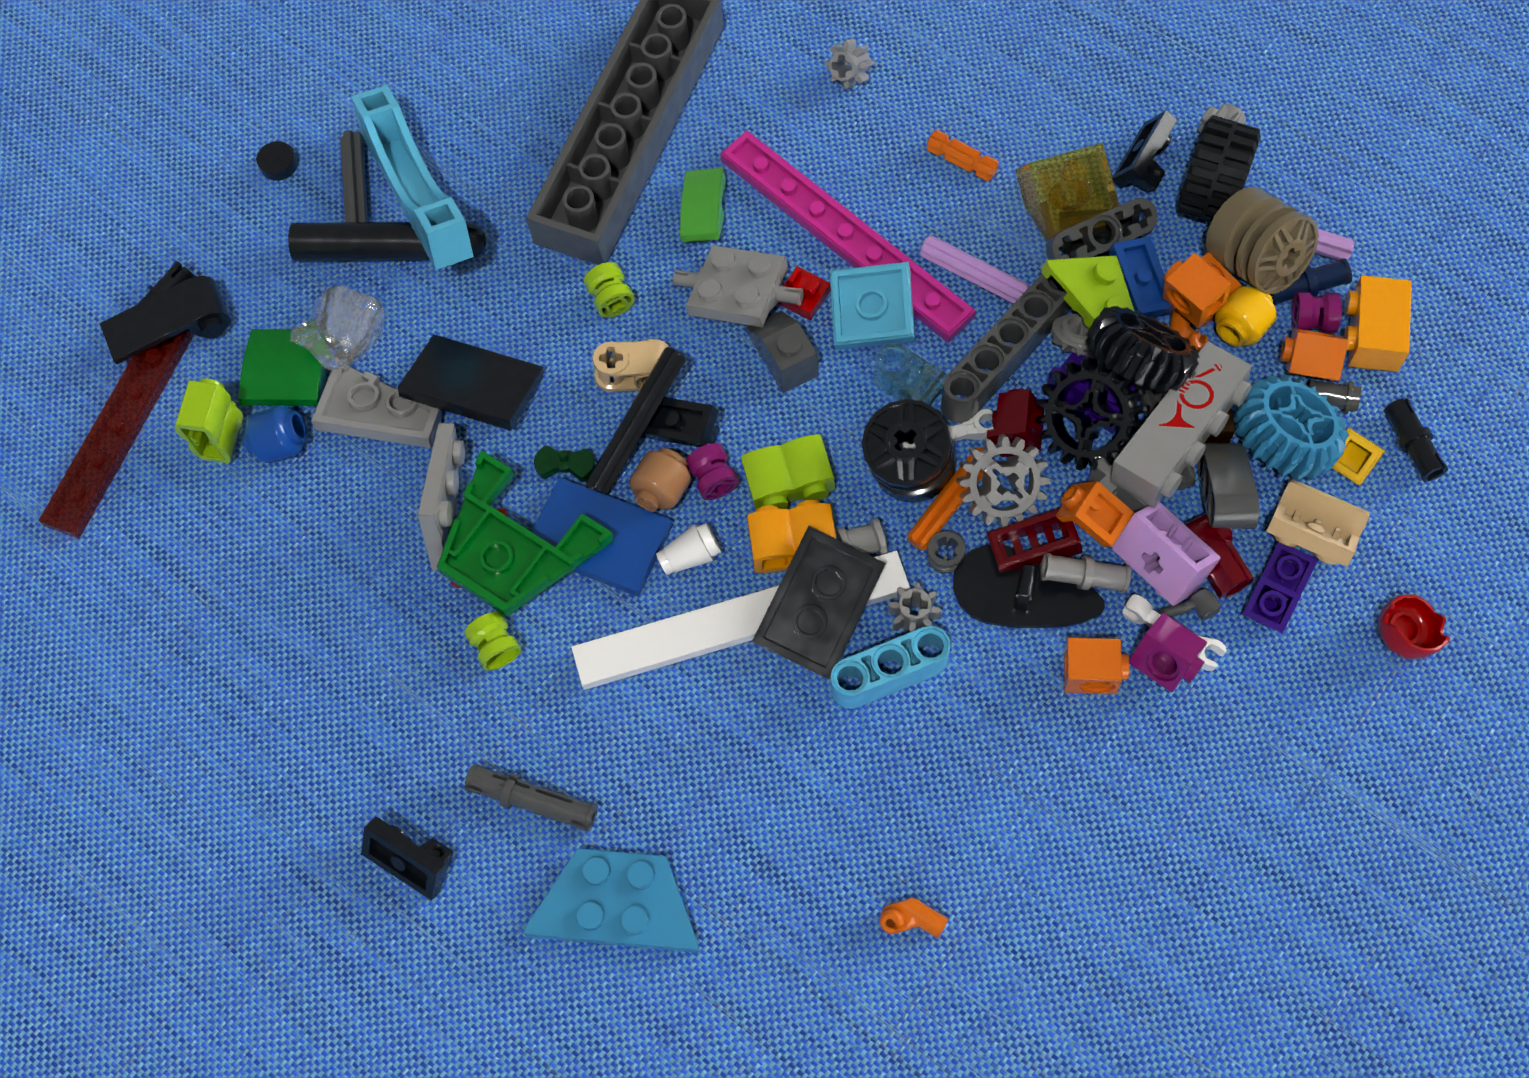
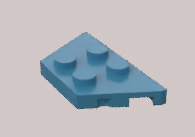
[524,848,699,953]

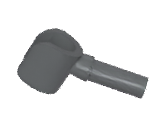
[1156,589,1221,621]

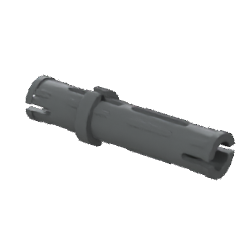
[464,763,598,832]

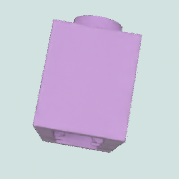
[1111,502,1221,606]

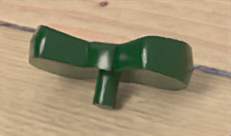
[534,446,596,482]

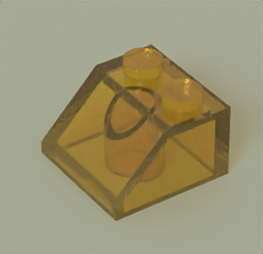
[1015,143,1121,242]

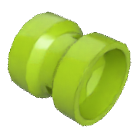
[583,262,635,318]
[464,611,522,671]

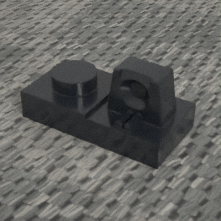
[1111,110,1177,193]
[641,397,719,447]
[361,816,453,901]

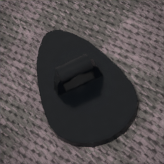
[953,544,1105,628]

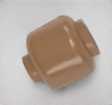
[629,448,691,512]

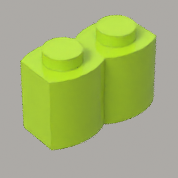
[174,378,243,463]
[741,434,835,510]

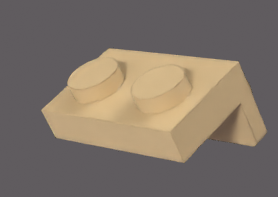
[1266,479,1370,567]

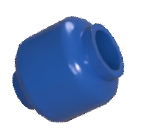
[242,405,307,463]

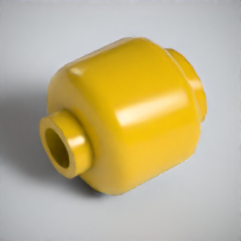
[1214,286,1277,347]

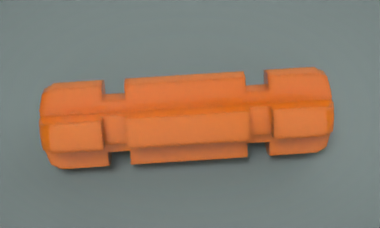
[927,130,999,181]

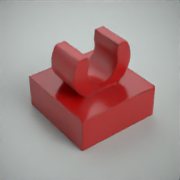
[777,266,831,321]

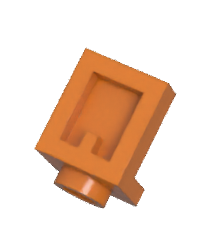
[1056,481,1135,547]

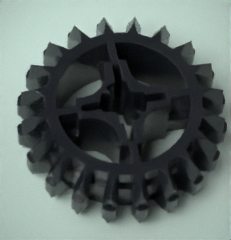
[1086,306,1200,393]
[1035,357,1150,471]

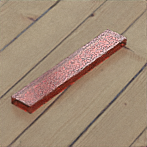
[38,329,194,539]

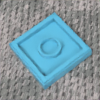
[830,262,916,350]

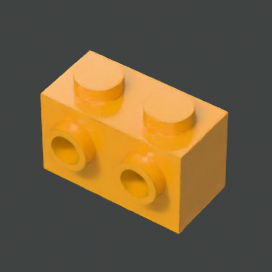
[1344,275,1412,372]

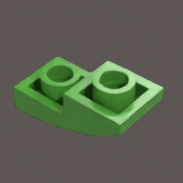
[680,168,726,242]

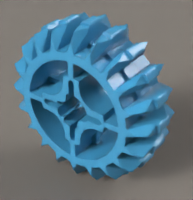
[1233,374,1349,481]

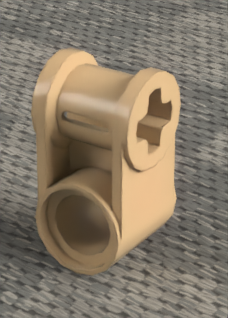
[592,339,669,393]

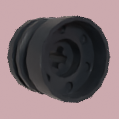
[862,399,957,503]

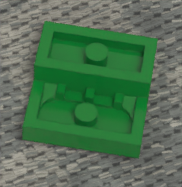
[238,329,333,406]

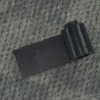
[99,276,231,364]

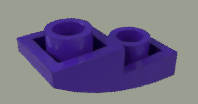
[1242,542,1319,634]

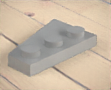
[311,357,443,448]
[418,423,465,571]

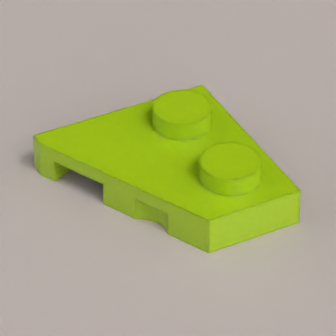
[1041,256,1134,329]

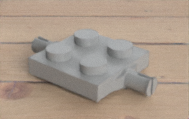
[672,245,804,328]

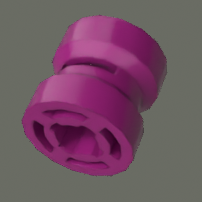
[1291,292,1342,334]
[686,443,739,500]

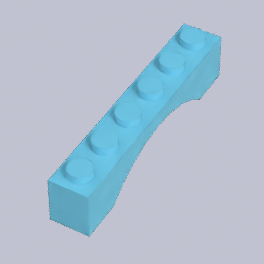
[351,85,473,270]

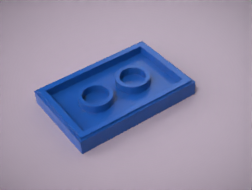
[532,477,673,597]

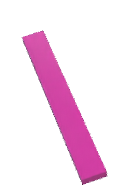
[720,130,976,343]

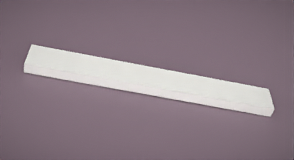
[571,551,910,690]

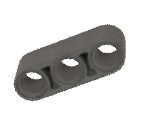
[1197,443,1259,529]

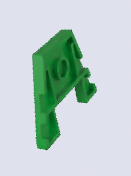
[437,451,614,617]

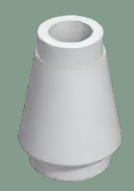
[656,523,722,575]

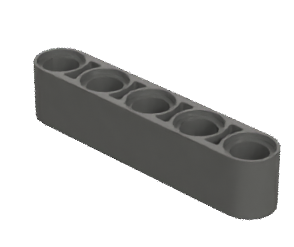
[941,274,1071,423]

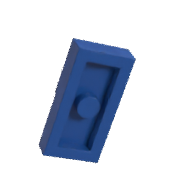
[1108,236,1175,317]

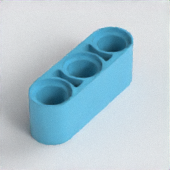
[830,626,951,709]

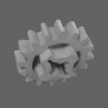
[956,434,1050,527]

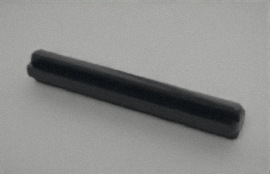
[586,347,685,495]

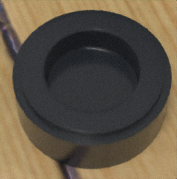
[256,141,297,181]

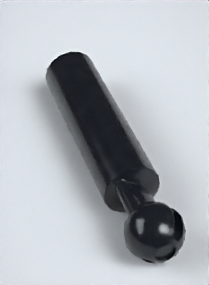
[288,221,486,261]

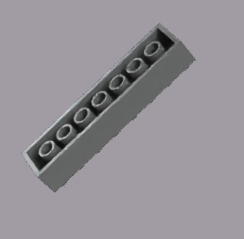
[526,0,724,265]

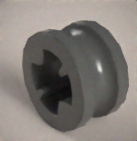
[927,531,965,574]

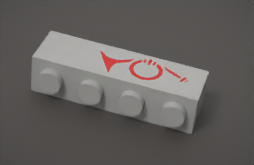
[1111,341,1252,508]

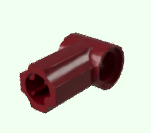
[1184,513,1254,599]

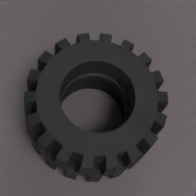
[1178,115,1261,222]

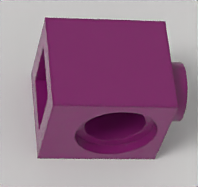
[1129,613,1208,693]

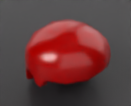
[1378,594,1450,660]

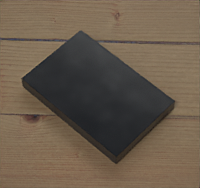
[398,334,544,431]
[752,526,886,680]

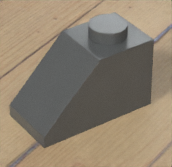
[746,311,818,393]

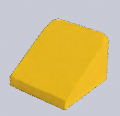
[1332,428,1386,486]

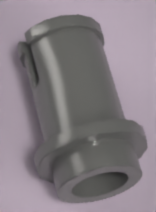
[1308,379,1361,414]

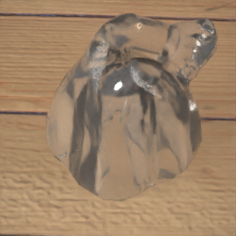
[290,285,385,370]

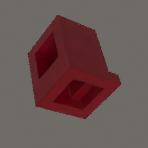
[986,389,1044,457]

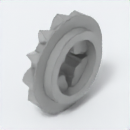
[1050,314,1095,359]

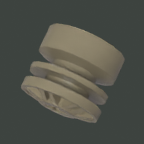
[1205,187,1319,294]

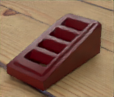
[987,508,1083,572]

